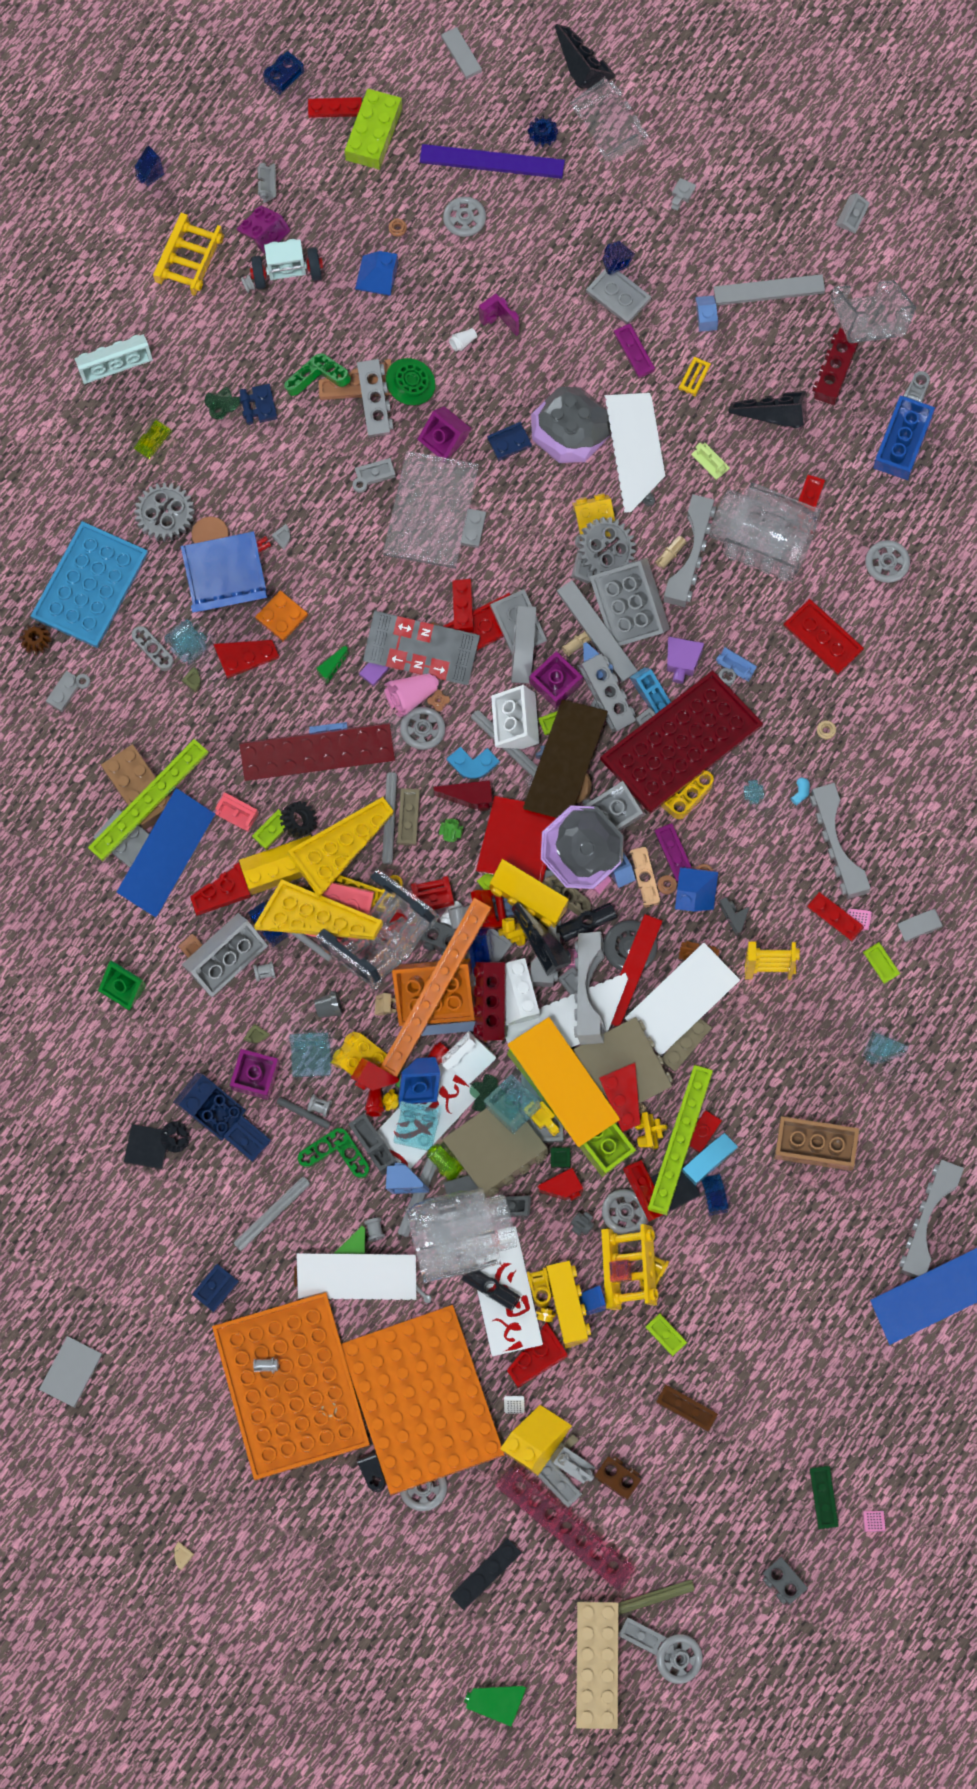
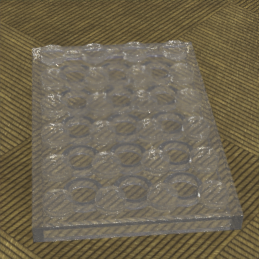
[383,451,479,569]

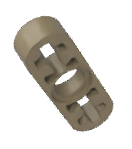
[543,875,591,915]

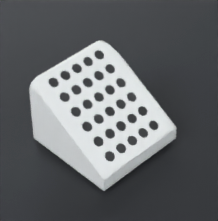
[504,1396,525,1413]

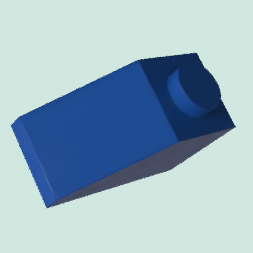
[579,1286,606,1316]

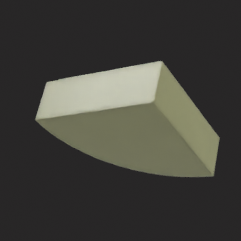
[181,667,201,693]
[243,1024,270,1044]

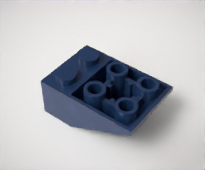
[173,1072,246,1141]

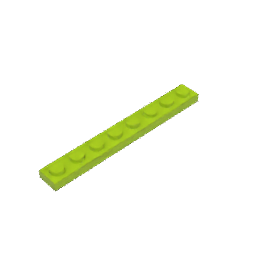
[88,739,208,862]
[648,1065,713,1216]

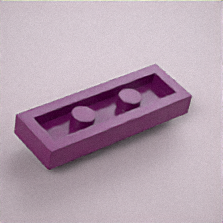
[614,323,655,379]
[654,823,692,883]

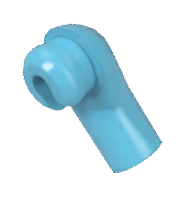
[790,777,810,806]

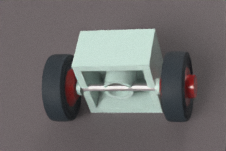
[250,239,323,289]

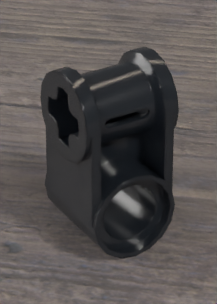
[357,1452,386,1493]

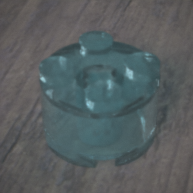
[164,619,207,664]

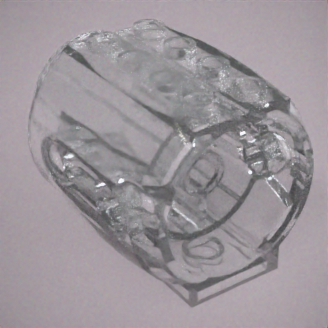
[709,482,821,582]
[405,1187,517,1283]

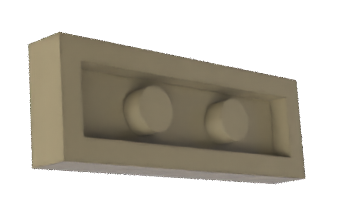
[397,788,420,846]
[662,1018,712,1073]

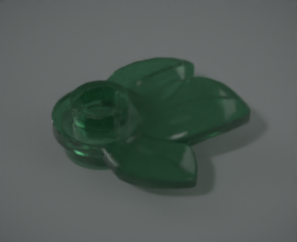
[204,387,240,420]
[470,1074,505,1112]

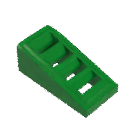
[317,645,349,684]

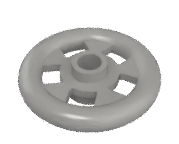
[443,197,486,237]
[865,540,910,583]
[400,707,445,750]
[602,1189,647,1235]
[400,1477,447,1511]
[656,1634,703,1684]

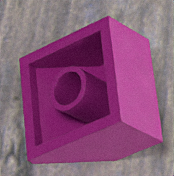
[417,406,472,462]

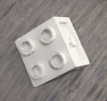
[442,1031,496,1084]

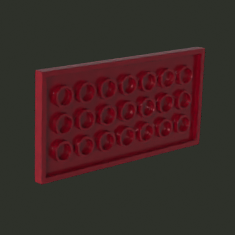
[600,670,763,814]

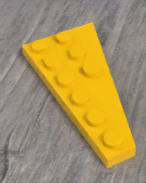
[287,797,394,898]
[254,879,383,940]

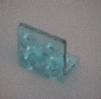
[289,1033,331,1077]
[393,1101,440,1151]

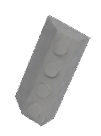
[181,913,268,997]

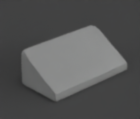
[836,193,870,233]

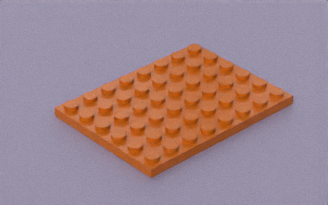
[212,1292,370,1481]
[341,1305,505,1496]

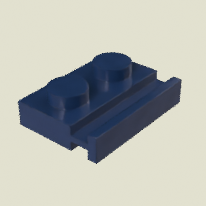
[487,421,532,461]
[223,1116,272,1163]
[192,1264,240,1313]

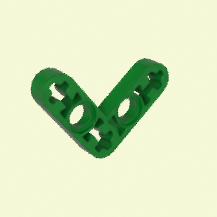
[284,353,351,396]
[298,1128,370,1179]

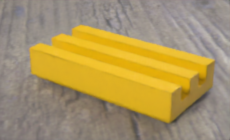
[679,357,711,397]

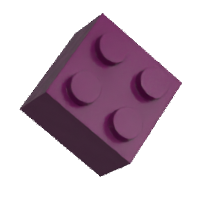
[529,651,583,709]
[230,1049,280,1100]

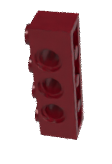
[812,328,860,406]
[473,962,505,1041]

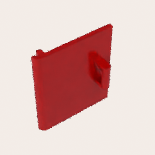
[476,796,557,883]

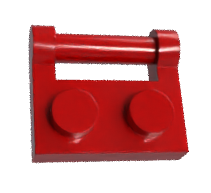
[411,876,454,911]
[470,890,506,929]

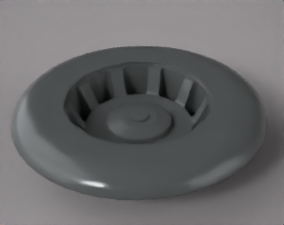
[604,920,657,971]

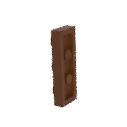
[656,1384,718,1432]

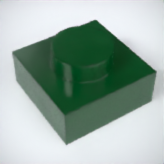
[551,1148,570,1168]

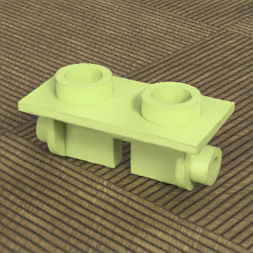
[691,443,730,480]

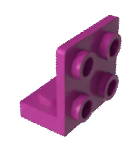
[237,205,291,255]
[479,293,520,336]

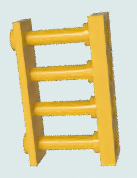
[153,213,224,296]
[745,942,800,980]
[601,1224,659,1310]

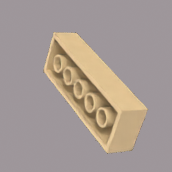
[576,1602,618,1729]

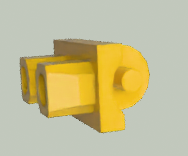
[498,918,527,946]
[635,1112,667,1150]

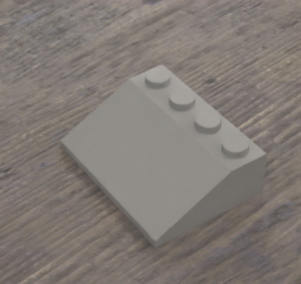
[589,558,670,646]

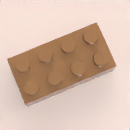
[101,744,170,830]
[774,1116,859,1171]

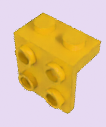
[572,493,615,537]
[330,1031,387,1076]

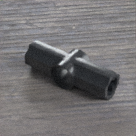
[558,902,617,942]
[461,1265,521,1311]

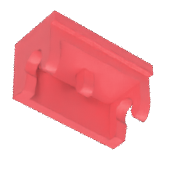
[215,792,259,832]

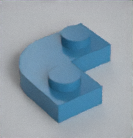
[446,747,500,779]

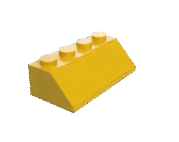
[239,835,311,895]
[489,859,569,928]
[546,1261,591,1349]

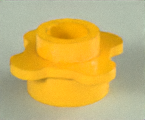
[383,1089,399,1111]
[536,1307,556,1322]

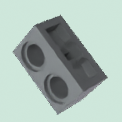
[420,920,456,955]
[762,1557,808,1605]

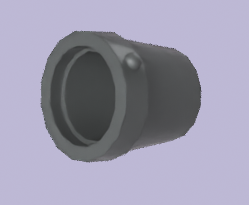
[314,991,343,1018]

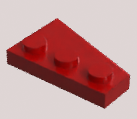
[213,640,279,679]
[190,862,251,916]
[599,1063,640,1132]
[507,1322,568,1388]

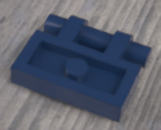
[239,384,277,425]

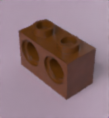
[594,1456,641,1501]

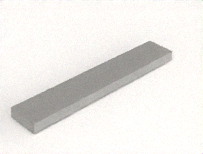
[714,274,825,306]
[556,580,637,682]

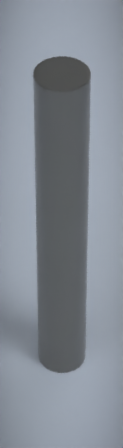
[277,1097,331,1130]

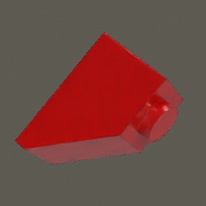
[351,1058,400,1090]
[537,1168,583,1201]

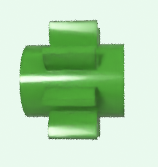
[439,819,463,842]

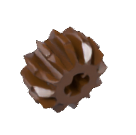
[19,623,52,655]

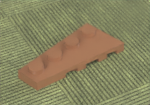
[319,359,391,400]

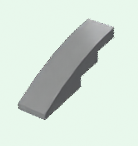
[511,606,536,683]

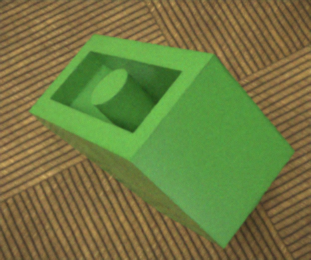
[334,1226,366,1254]

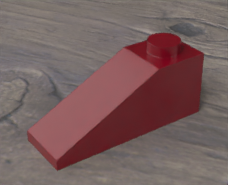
[433,780,493,811]

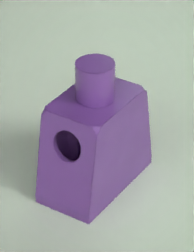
[667,637,704,684]

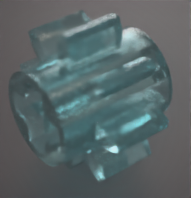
[743,780,764,804]

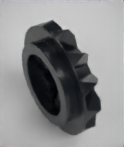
[160,1121,191,1153]

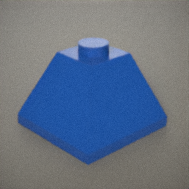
[355,251,398,296]
[675,867,718,911]
[398,1057,440,1105]

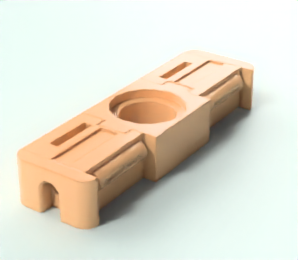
[630,847,660,907]

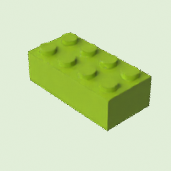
[344,88,403,170]

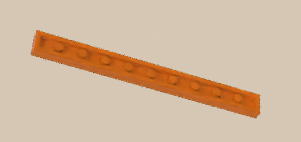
[380,898,492,1077]

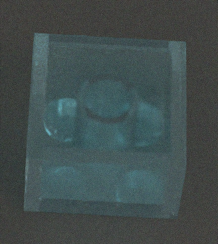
[483,1074,541,1134]

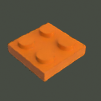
[255,590,308,642]

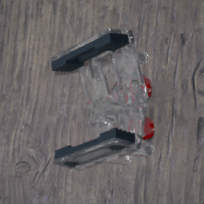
[316,869,440,990]

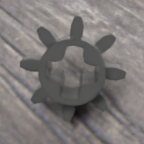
[570,1212,595,1236]

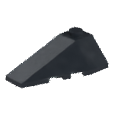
[555,24,615,89]
[728,391,807,428]
[511,902,571,976]

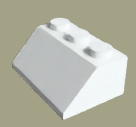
[491,685,539,749]
[488,958,540,1026]

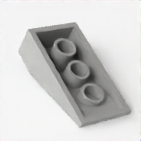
[584,781,646,831]

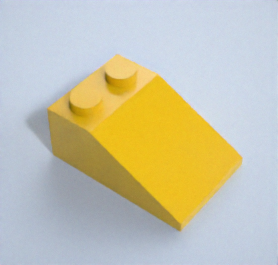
[500,1405,572,1476]

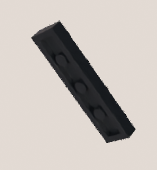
[450,1539,522,1610]

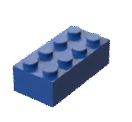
[873,395,935,480]

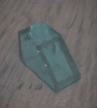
[863,1032,909,1064]

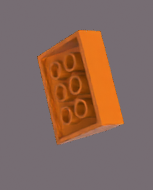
[392,959,475,1026]

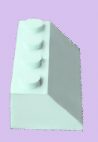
[75,334,153,384]

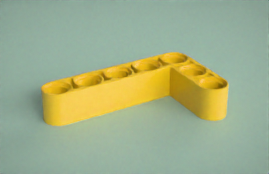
[661,771,714,819]

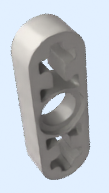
[132,626,174,671]

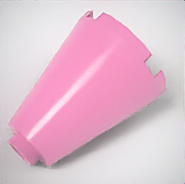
[384,673,439,717]

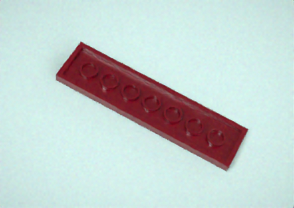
[239,722,395,781]

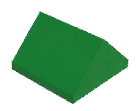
[98,960,146,1011]

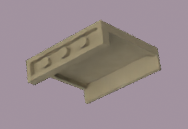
[573,1017,673,1104]
[442,1095,548,1199]

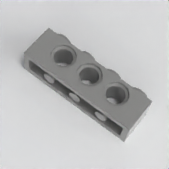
[357,359,393,438]
[577,654,636,732]

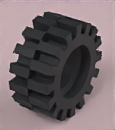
[280,801,317,838]

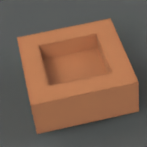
[178,934,202,958]

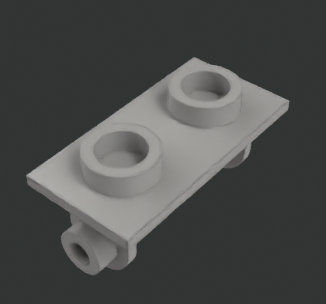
[257,163,276,203]
[552,1446,595,1484]

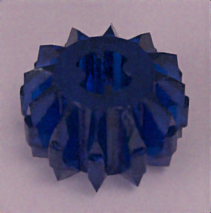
[528,116,558,148]

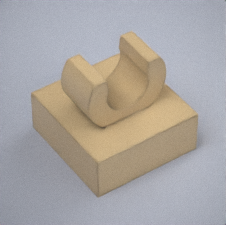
[375,993,397,1016]

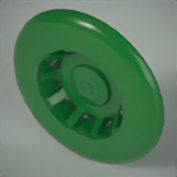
[386,358,435,406]

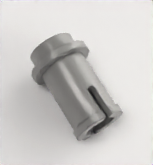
[253,1357,279,1373]

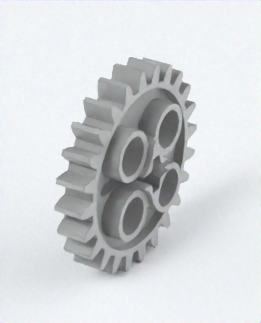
[134,482,195,542]
[576,517,636,575]

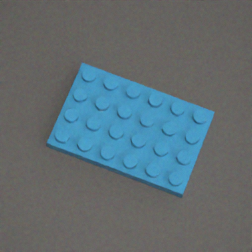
[31,521,148,648]

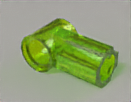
[426,1144,464,1181]

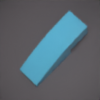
[682,1133,738,1186]

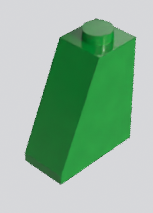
[464,1686,527,1727]

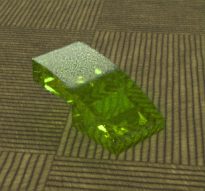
[133,420,172,459]

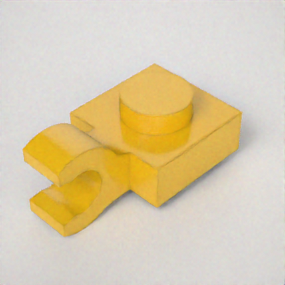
[527,1101,560,1137]

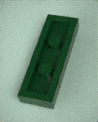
[809,1466,839,1530]

